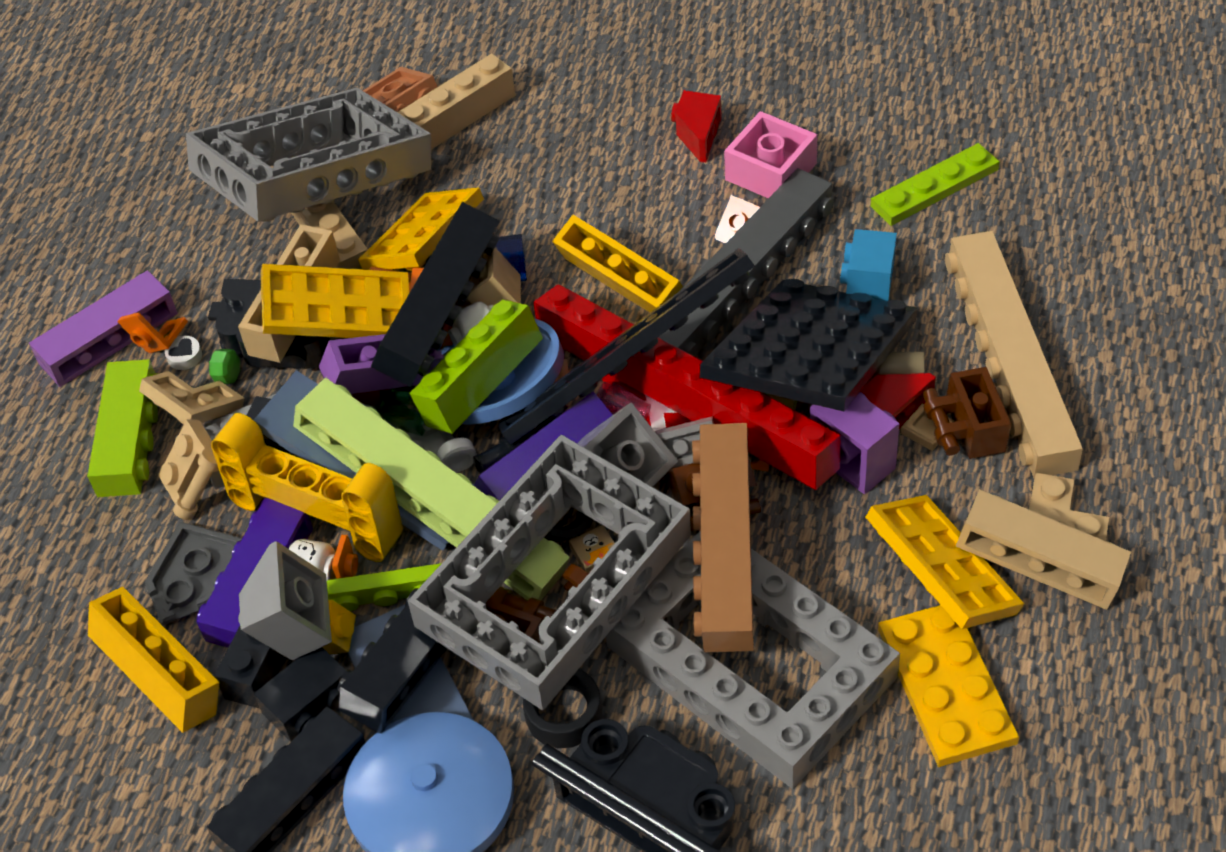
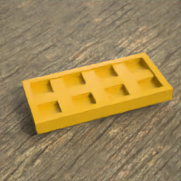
[358,187,484,271]
[261,264,409,338]
[865,495,1025,629]
[878,605,1019,767]

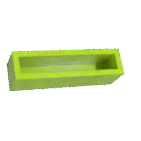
[409,299,543,434]
[87,359,159,497]

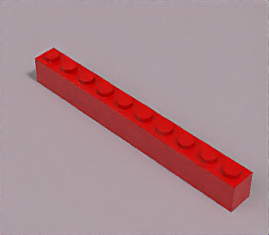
[534,284,841,490]

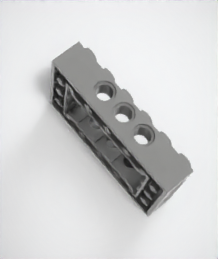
[186,88,431,222]
[408,435,691,710]
[606,531,900,789]

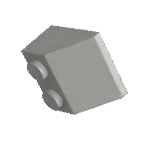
[577,402,678,487]
[238,541,332,660]

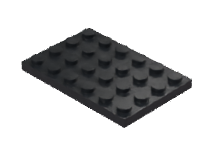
[699,279,917,412]

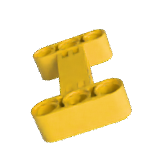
[211,413,403,562]

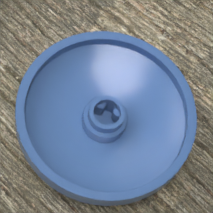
[441,319,564,425]
[343,712,514,852]

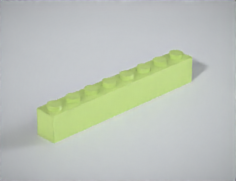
[293,377,570,600]

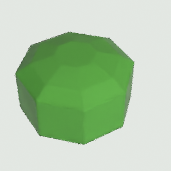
[209,349,240,384]

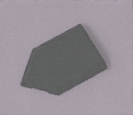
[145,522,242,626]

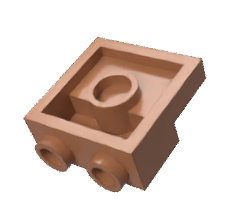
[363,67,438,112]

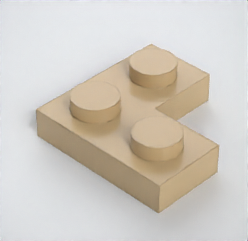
[139,371,244,424]
[1029,473,1109,541]

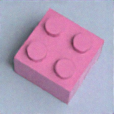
[724,111,817,198]

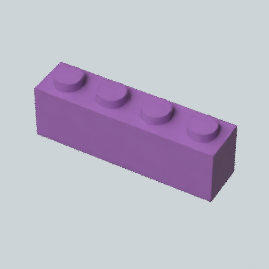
[29,270,178,387]

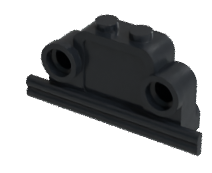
[208,279,347,369]
[532,719,735,852]

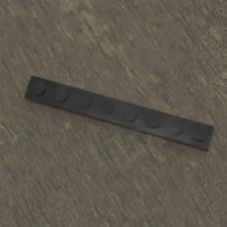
[499,248,755,445]

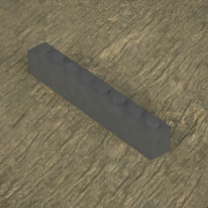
[658,168,834,357]

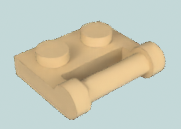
[158,419,219,520]

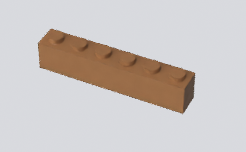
[692,423,754,652]

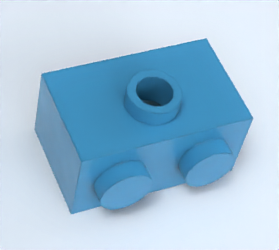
[840,229,897,301]

